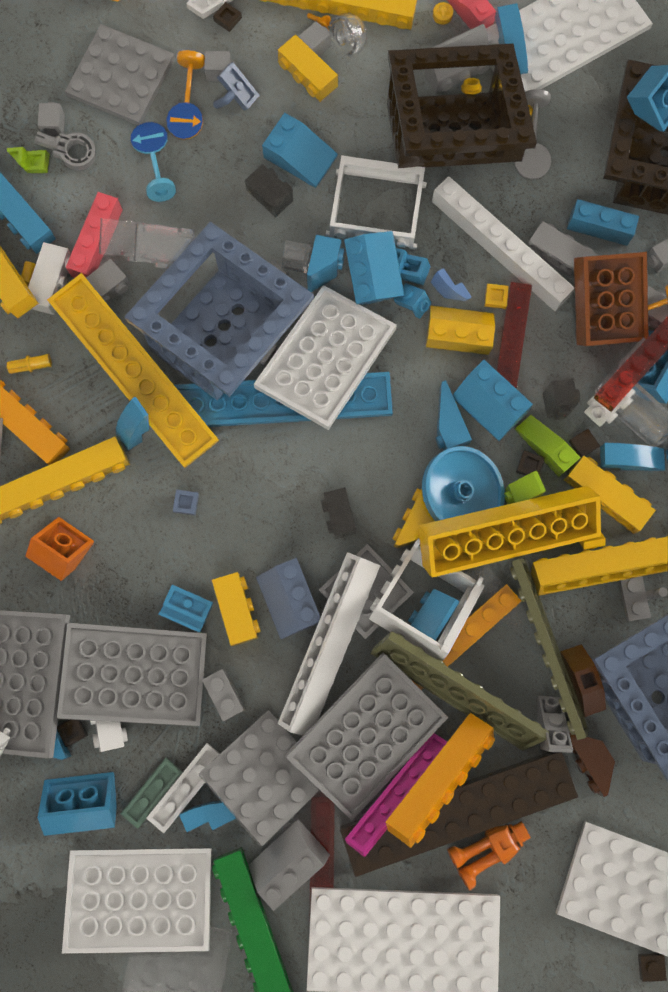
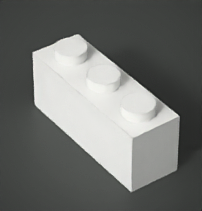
[28,242,71,315]

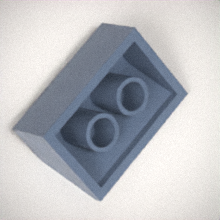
[256,558,321,639]

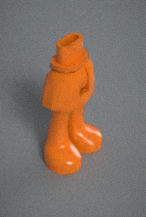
[447,821,531,891]

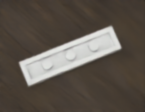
[146,743,220,833]

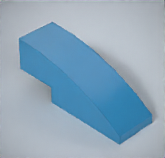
[495,3,528,74]
[396,248,431,285]
[116,397,149,451]
[600,443,665,471]
[179,800,236,832]

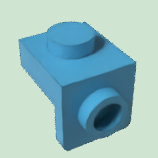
[393,283,431,319]

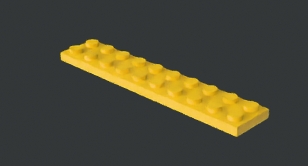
[47,273,219,468]

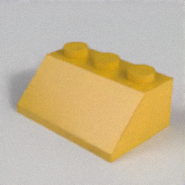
[426,306,495,355]

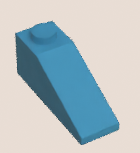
[435,380,472,450]

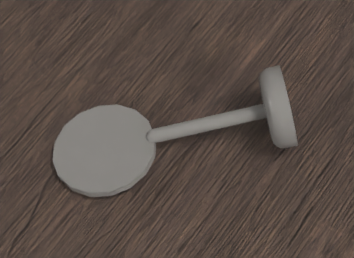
[514,89,551,180]

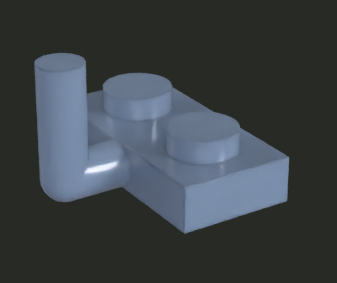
[213,62,260,111]

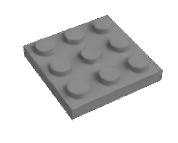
[319,544,414,639]

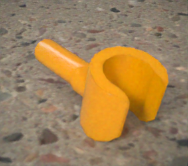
[307,13,334,30]

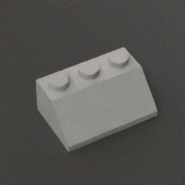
[424,24,490,93]
[248,819,330,911]

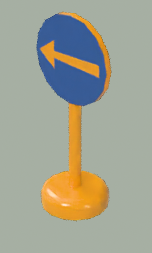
[166,50,205,140]

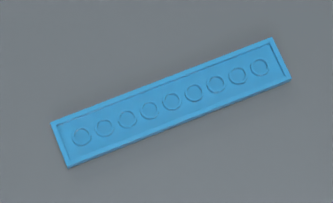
[174,372,393,427]

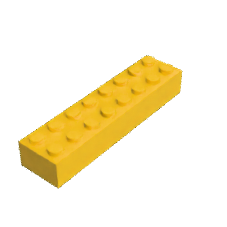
[418,486,601,578]

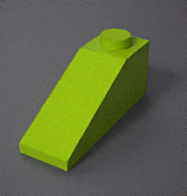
[515,415,581,477]

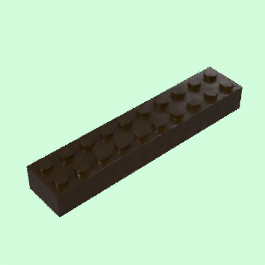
[340,752,578,877]

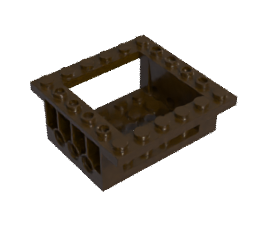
[387,43,537,169]
[603,59,668,215]

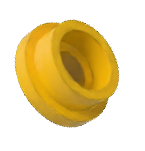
[461,78,482,95]

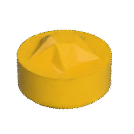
[433,2,453,25]

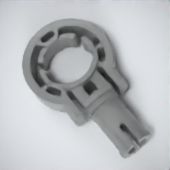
[35,131,96,171]

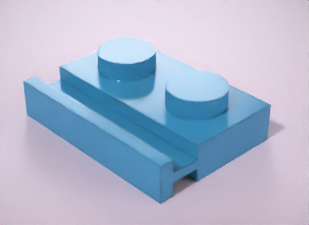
[158,585,214,633]

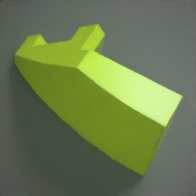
[7,147,50,173]

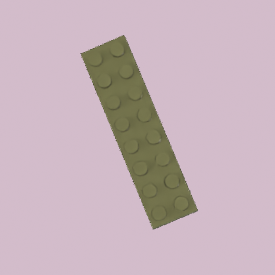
[510,558,589,740]
[370,631,549,751]

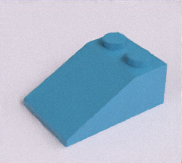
[262,113,338,188]

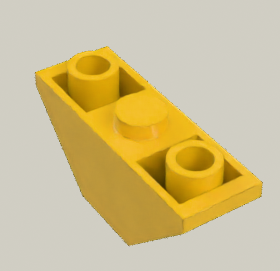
[393,488,435,548]

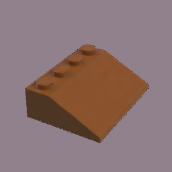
[574,252,649,346]

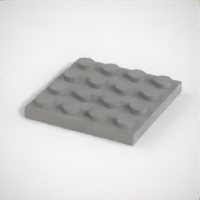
[65,24,175,125]
[198,710,320,847]

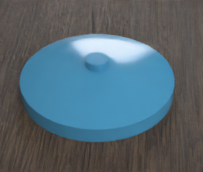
[422,446,505,521]

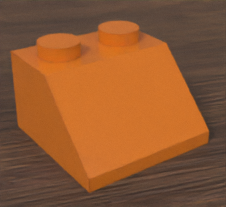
[25,517,94,581]

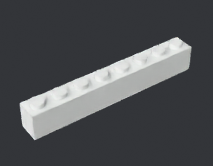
[432,176,575,311]
[278,552,380,736]

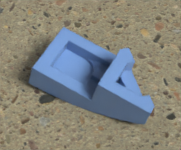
[431,268,472,301]

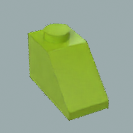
[504,471,546,504]

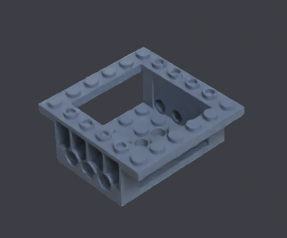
[125,222,314,401]
[592,614,668,782]

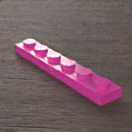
[345,733,447,857]

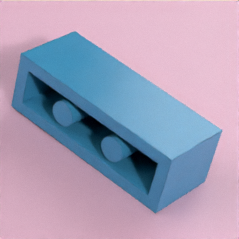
[567,199,639,246]

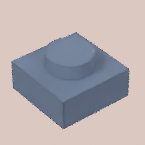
[173,490,199,516]

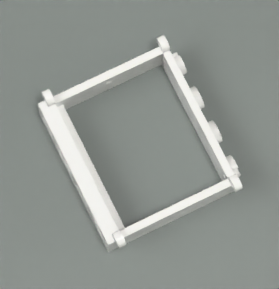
[326,155,427,250]
[369,538,485,661]

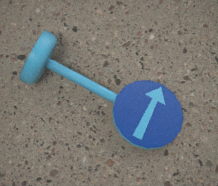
[131,122,176,202]

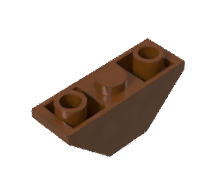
[560,644,606,717]
[569,732,615,797]

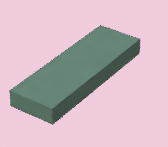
[120,757,184,829]

